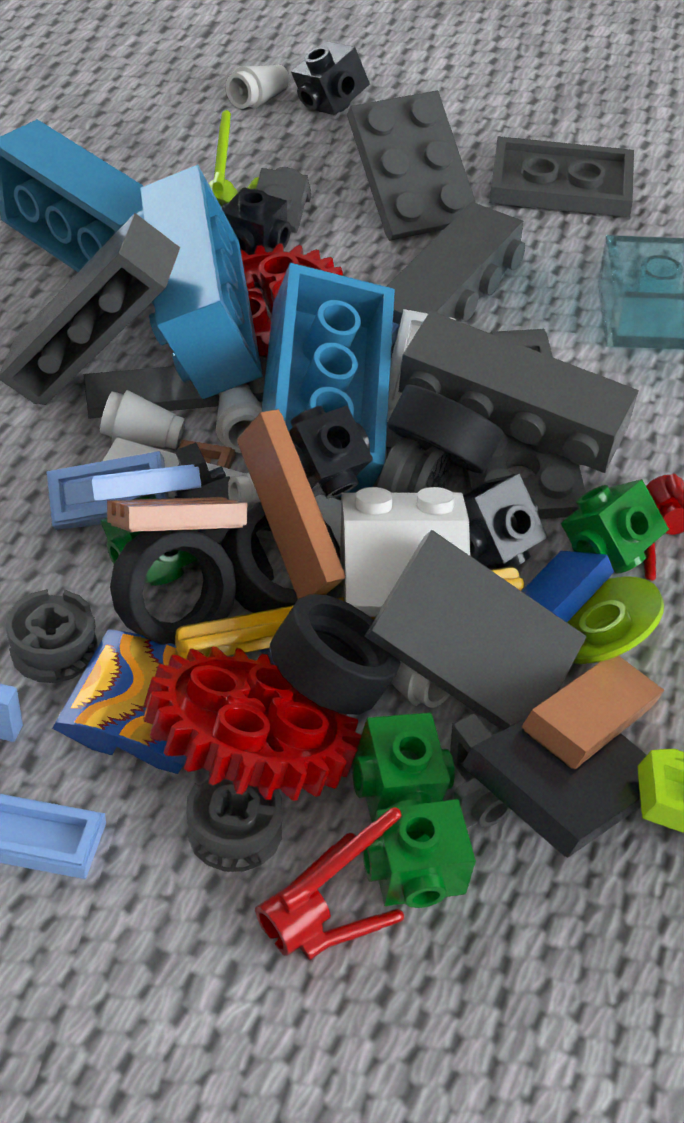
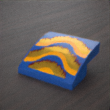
[52,629,187,774]

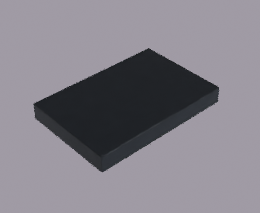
[462,718,647,858]

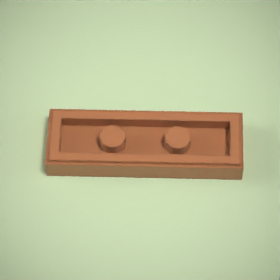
[237,409,346,599]
[522,656,664,769]

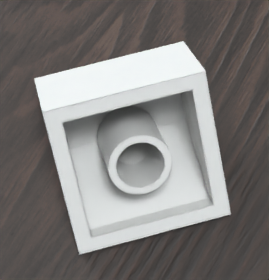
[340,487,470,617]

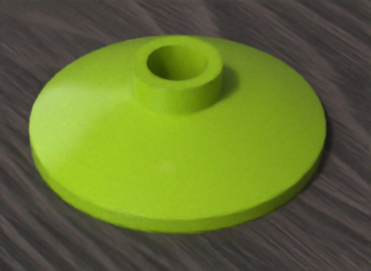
[567,576,664,664]

